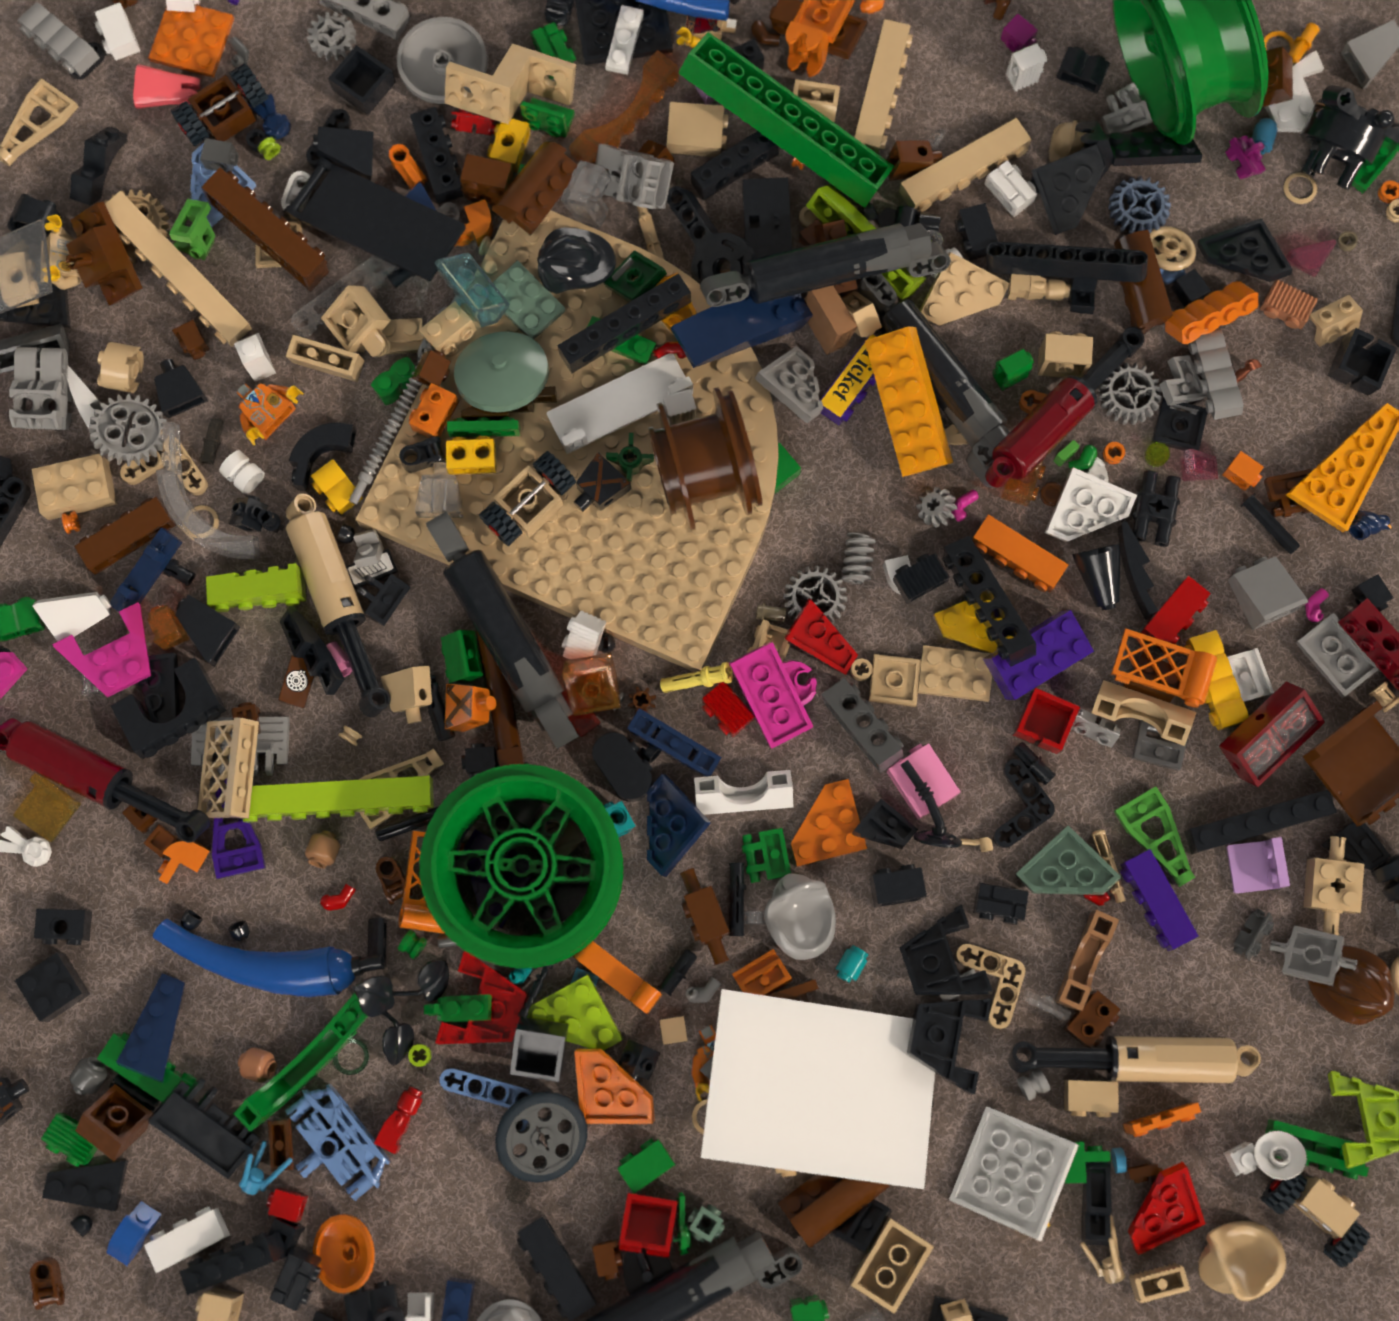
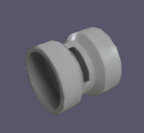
[1017,1068,1050,1101]

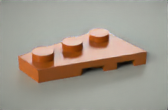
[1123,1102,1201,1137]

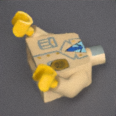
[42,214,82,290]

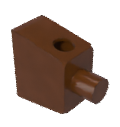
[886,140,943,181]

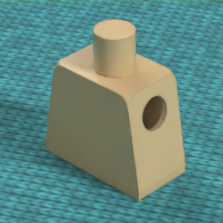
[381,666,432,724]

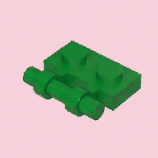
[741,828,791,884]

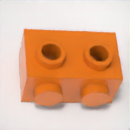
[409,383,459,438]

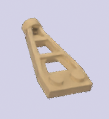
[0,78,78,167]
[359,748,444,830]

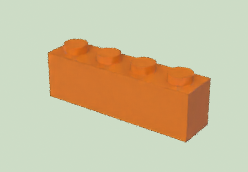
[972,514,1068,593]

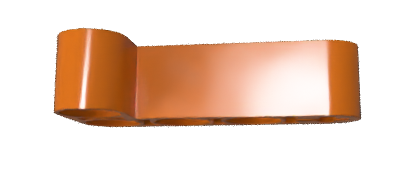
[572,941,662,1015]

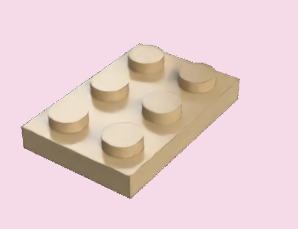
[918,645,992,702]

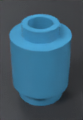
[1252,118,1278,154]

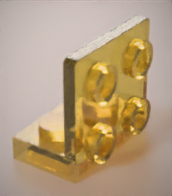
[14,773,81,842]

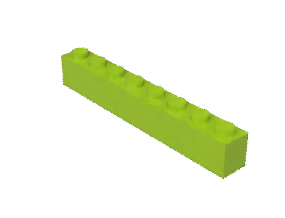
[240,776,434,823]

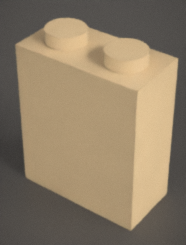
[667,102,728,157]

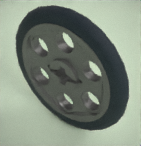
[495,1091,587,1183]

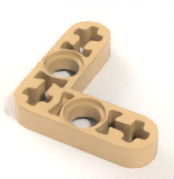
[120,436,208,495]
[955,944,1025,1029]

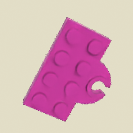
[729,641,817,749]

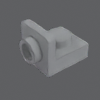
[353,529,384,568]

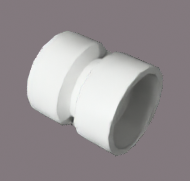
[219,450,265,495]

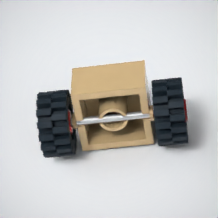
[479,451,576,546]
[1261,1174,1370,1268]

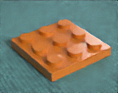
[148,5,234,78]

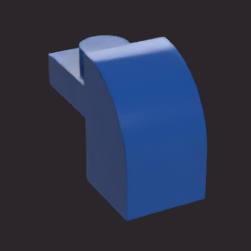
[106,1201,162,1266]

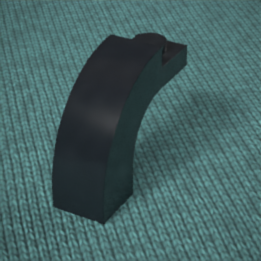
[289,423,356,492]

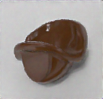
[1308,945,1395,1025]

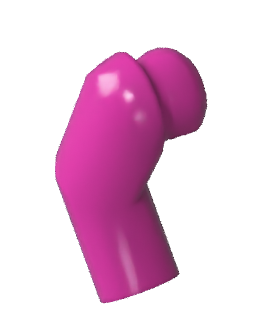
[951,489,979,522]
[1305,588,1329,622]

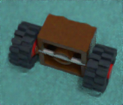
[170,63,269,147]

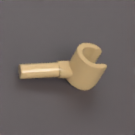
[959,837,993,852]

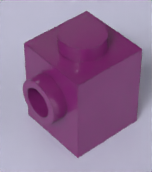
[1000,13,1038,52]

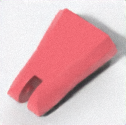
[133,64,200,109]

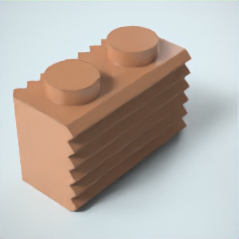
[1260,279,1318,329]

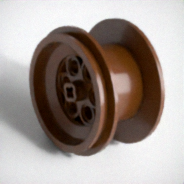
[648,387,763,531]

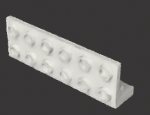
[547,353,693,454]

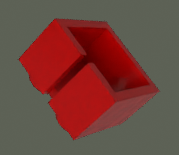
[1013,687,1080,755]
[619,1193,678,1258]

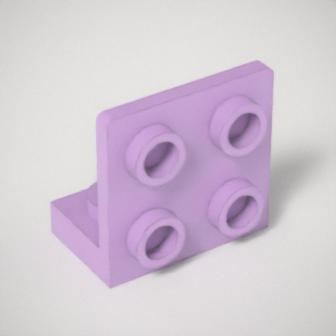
[1226,837,1290,894]

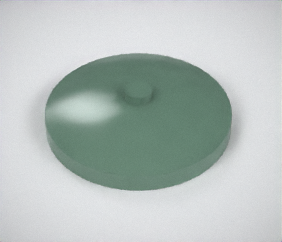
[454,331,549,412]

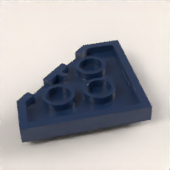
[647,774,711,877]

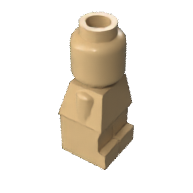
[1007,274,1070,301]

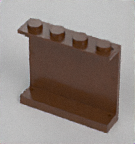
[1302,701,1399,827]

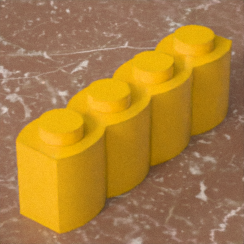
[1184,630,1249,731]

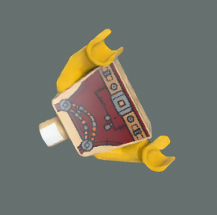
[676,15,737,48]

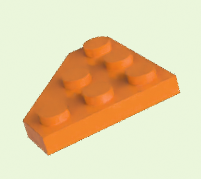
[791,779,867,867]
[574,1049,655,1124]

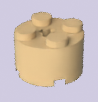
[97,342,144,393]

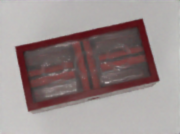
[1219,681,1325,787]

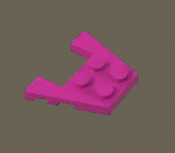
[52,602,151,698]

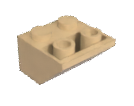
[793,79,840,123]

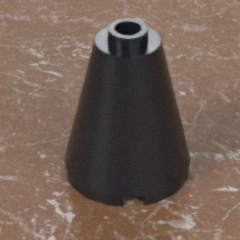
[1072,544,1120,611]

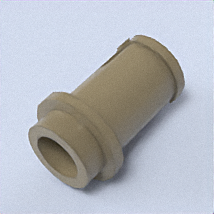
[756,603,786,622]

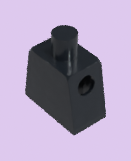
[154,359,208,419]

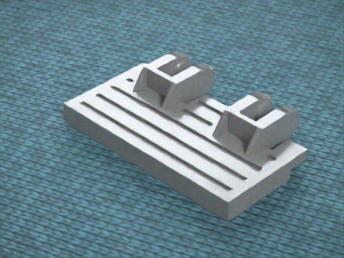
[191,717,290,776]

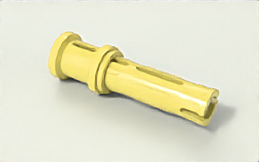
[660,662,733,693]

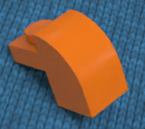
[454,199,493,247]
[158,840,211,884]

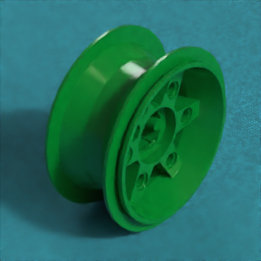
[1112,0,1268,145]
[420,764,624,969]

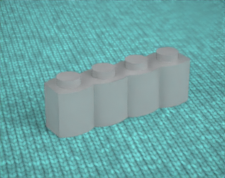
[17,2,99,76]
[1189,328,1243,420]

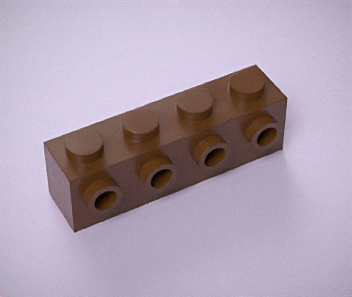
[74,497,176,575]

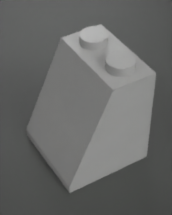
[1228,556,1308,630]

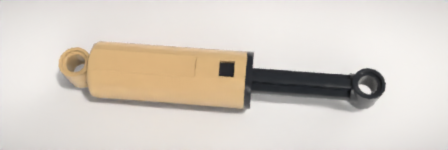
[286,494,391,717]
[1008,1036,1261,1083]

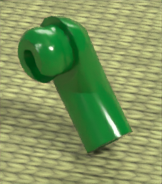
[1068,444,1097,471]

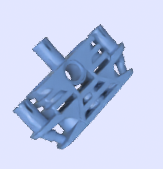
[285,1084,390,1201]

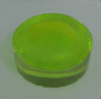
[1145,442,1170,467]

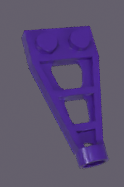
[212,778,266,879]

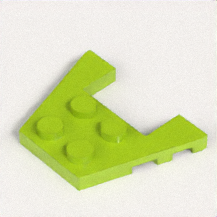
[1328,1071,1399,1168]

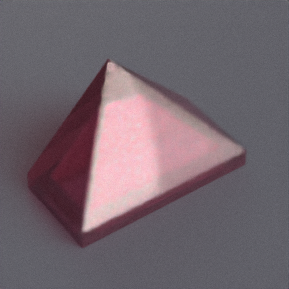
[1286,239,1336,277]

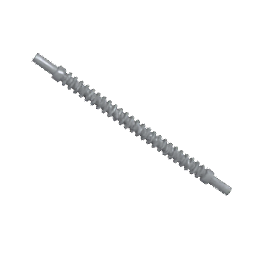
[348,296,463,505]

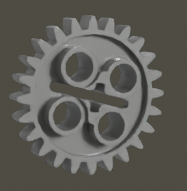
[89,394,168,466]

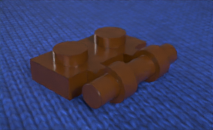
[1264,469,1312,518]

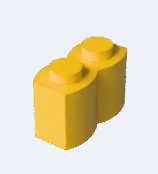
[311,459,363,515]

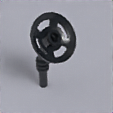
[900,760,962,848]

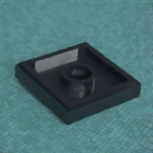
[1151,397,1208,454]

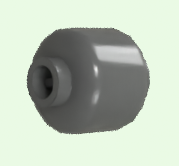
[69,1056,108,1095]

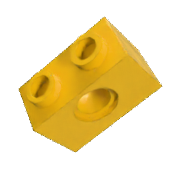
[487,119,531,173]

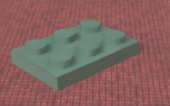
[484,260,566,339]

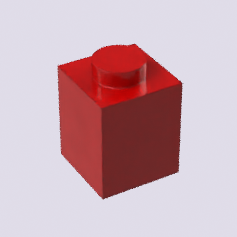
[266,1188,308,1222]

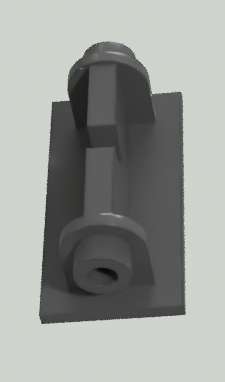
[1233,908,1274,961]

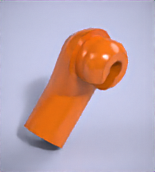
[860,0,885,14]

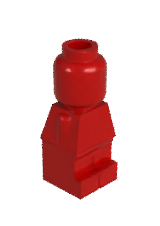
[374,1086,423,1154]

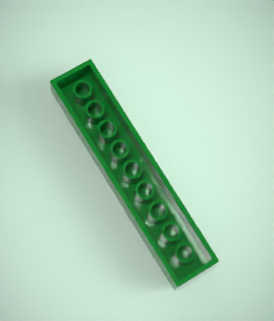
[678,32,894,208]

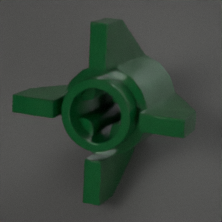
[606,433,654,481]

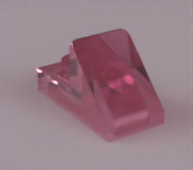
[1180,449,1218,481]

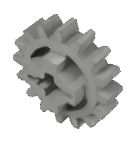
[307,12,357,61]

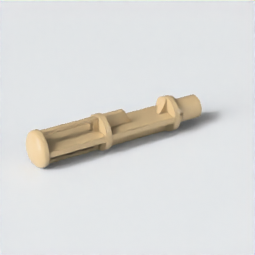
[637,207,665,260]
[1091,829,1126,903]

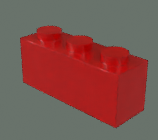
[1140,576,1211,651]

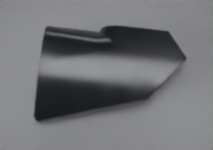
[876,206,941,243]

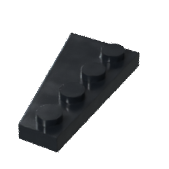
[0,283,71,328]

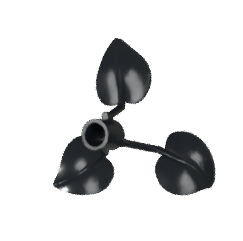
[352,960,449,1066]

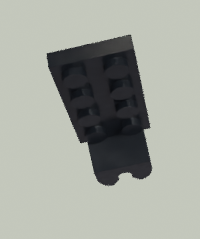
[1075,121,1203,180]

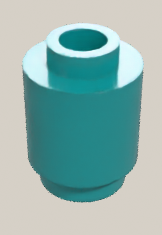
[835,945,868,983]

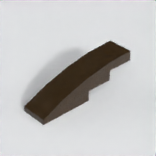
[461,386,557,421]

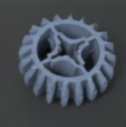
[1108,175,1171,234]

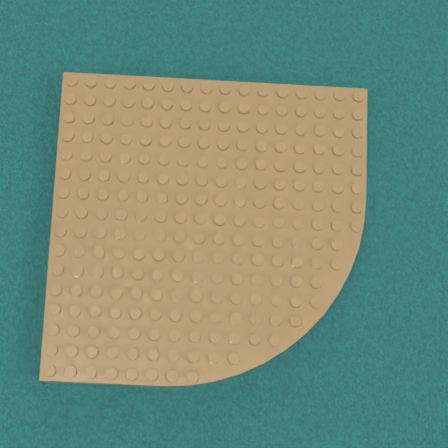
[356,210,778,672]

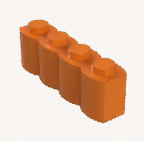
[1165,281,1258,344]

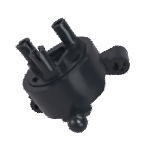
[1300,85,1399,190]

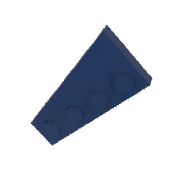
[116,973,185,1083]

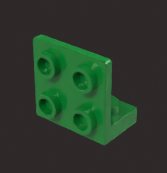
[520,98,575,138]

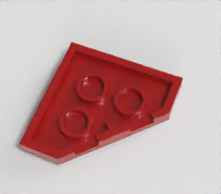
[1128,1161,1206,1255]

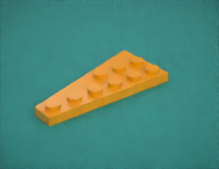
[1286,403,1399,533]

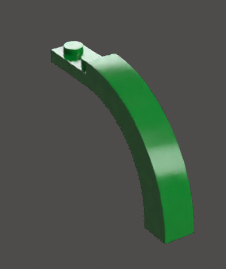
[234,993,369,1132]

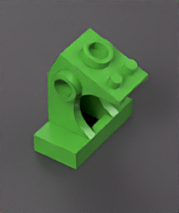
[169,199,215,261]

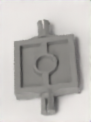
[1270,925,1357,986]

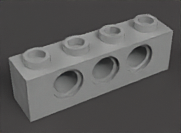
[318,0,410,41]

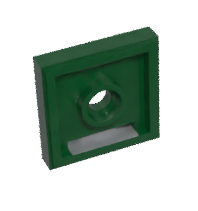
[603,250,667,302]

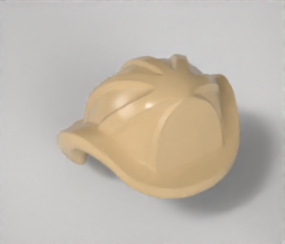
[1199,1221,1286,1301]

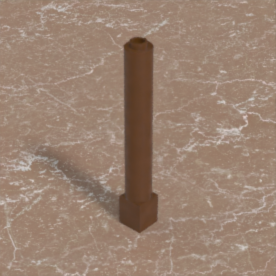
[476,630,525,766]

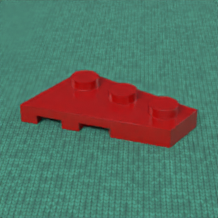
[784,598,858,675]

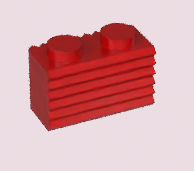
[702,682,755,737]

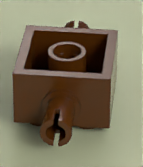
[680,868,729,965]

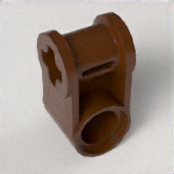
[375,857,413,905]
[30,1257,65,1310]

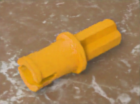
[1289,23,1320,64]

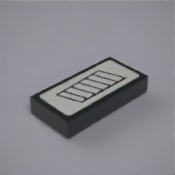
[346,549,398,590]

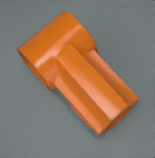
[389,144,428,190]

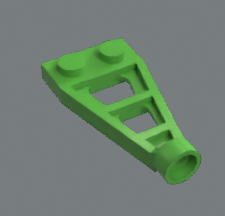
[1114,786,1195,887]

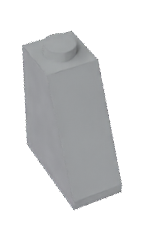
[1341,20,1399,89]

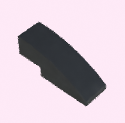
[1082,1162,1112,1246]

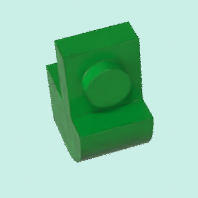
[1064,1141,1110,1183]

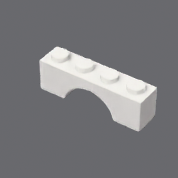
[694,770,793,815]

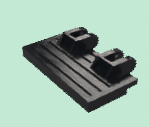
[148,1078,260,1179]

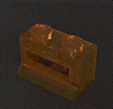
[147,605,190,651]

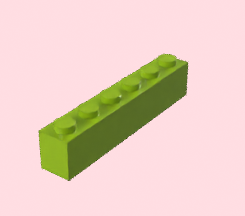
[806,184,926,300]

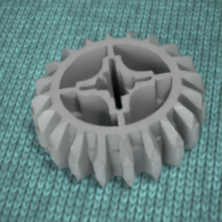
[1098,362,1162,425]
[783,566,847,624]

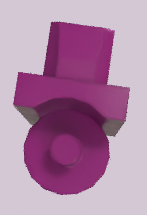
[1225,135,1266,179]

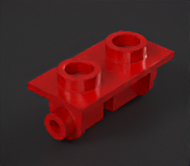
[451,108,496,136]

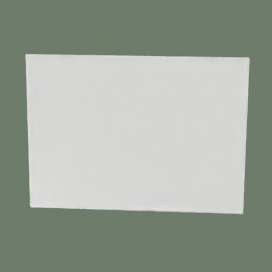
[701,989,935,1189]

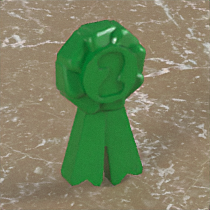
[672,1193,691,1255]

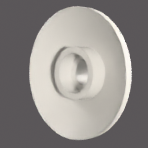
[1254,1131,1306,1180]

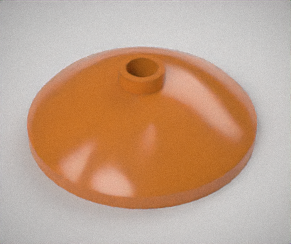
[313,1214,375,1293]

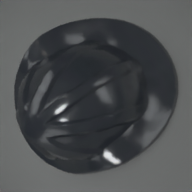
[537,227,616,294]

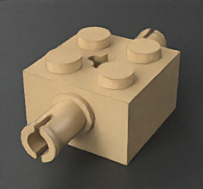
[1303,836,1364,936]

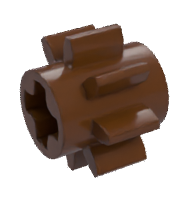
[628,687,656,714]

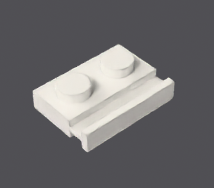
[1227,648,1274,702]

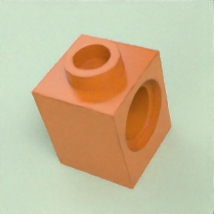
[1222,451,1264,491]

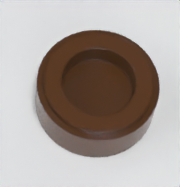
[1040,482,1063,506]

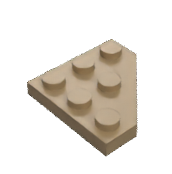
[920,252,1010,326]

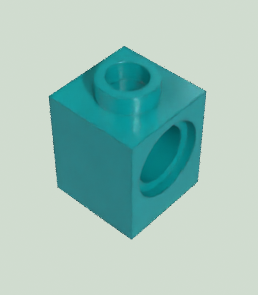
[604,801,636,837]

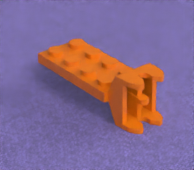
[785,0,855,77]

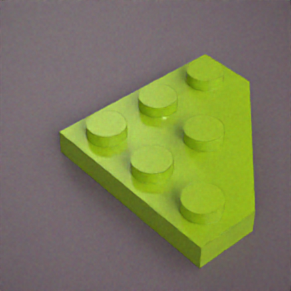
[528,974,623,1051]

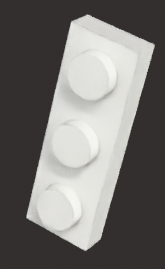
[606,5,643,75]

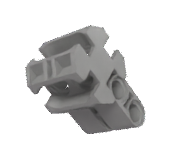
[590,144,674,209]
[9,347,72,430]

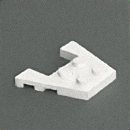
[1265,51,1324,132]

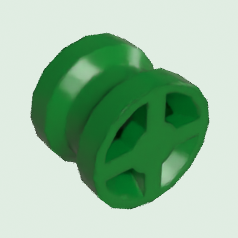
[397,929,428,960]

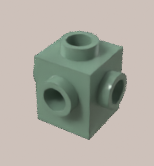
[688,1204,725,1243]

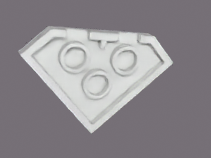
[1044,468,1137,542]

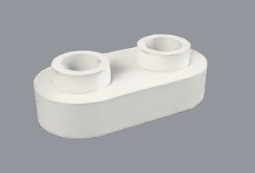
[281,171,311,213]

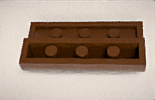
[492,141,582,235]
[1114,230,1173,334]
[778,1174,889,1248]

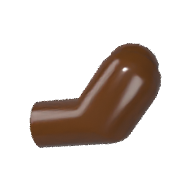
[993,0,1011,20]

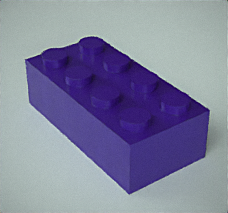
[983,610,1094,700]

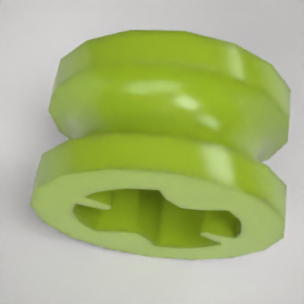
[258,137,281,160]
[408,1044,432,1067]

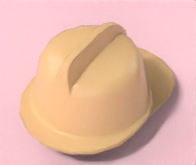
[1049,120,1086,162]

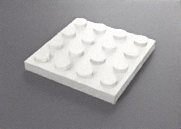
[949,1106,1078,1241]

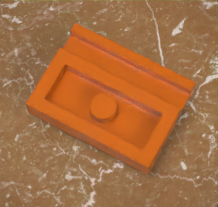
[732,949,793,996]

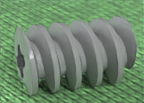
[841,532,876,584]

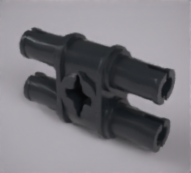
[1132,470,1181,547]

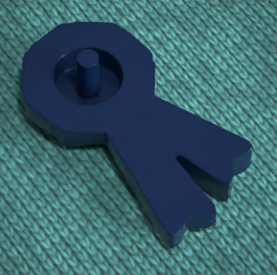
[248,94,291,139]

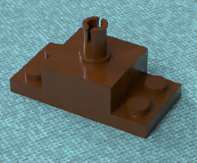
[66,201,143,306]

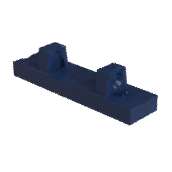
[110,528,183,612]
[626,708,722,777]

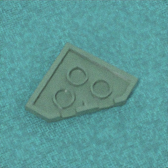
[1016,826,1121,895]

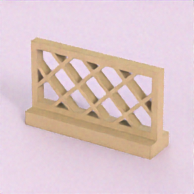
[198,718,259,819]

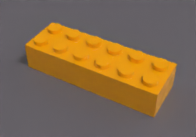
[865,326,953,477]

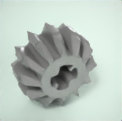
[916,487,957,528]

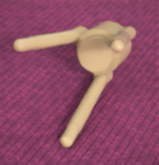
[1080,1215,1125,1284]

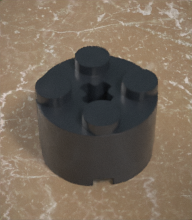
[7,194,62,246]

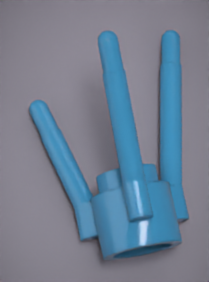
[239,1141,293,1195]

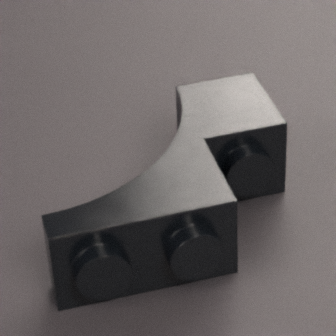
[70,127,128,206]

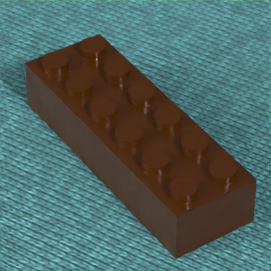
[201,167,329,292]

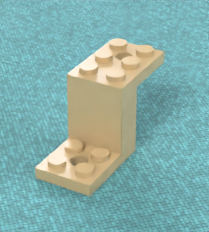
[445,44,576,124]

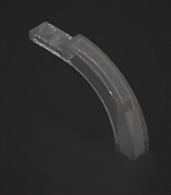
[156,422,260,560]

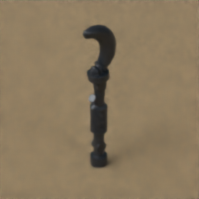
[518,962,559,1017]

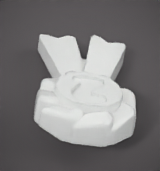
[0,826,52,867]

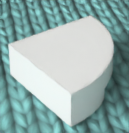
[1087,457,1109,482]

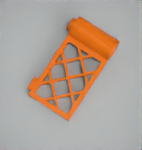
[1111,628,1217,708]
[398,831,465,934]

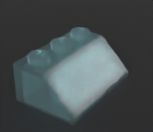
[435,252,510,327]

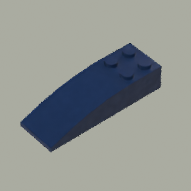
[670,293,813,368]

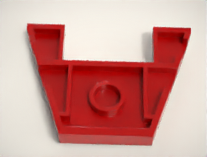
[435,951,528,1044]

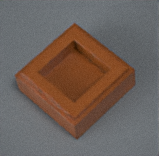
[144,824,179,858]

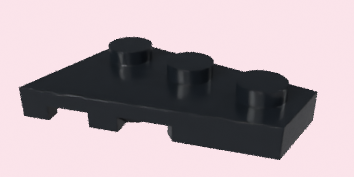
[42,1161,128,1211]

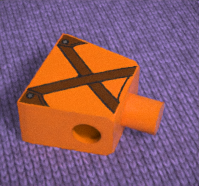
[445,684,496,732]

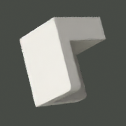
[405,1292,434,1321]

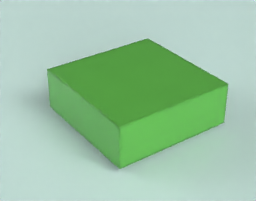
[1053,440,1080,467]

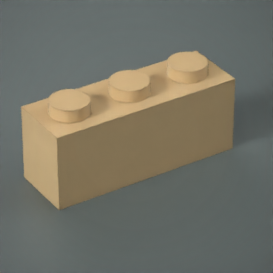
[286,335,365,382]

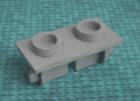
[1071,708,1121,748]

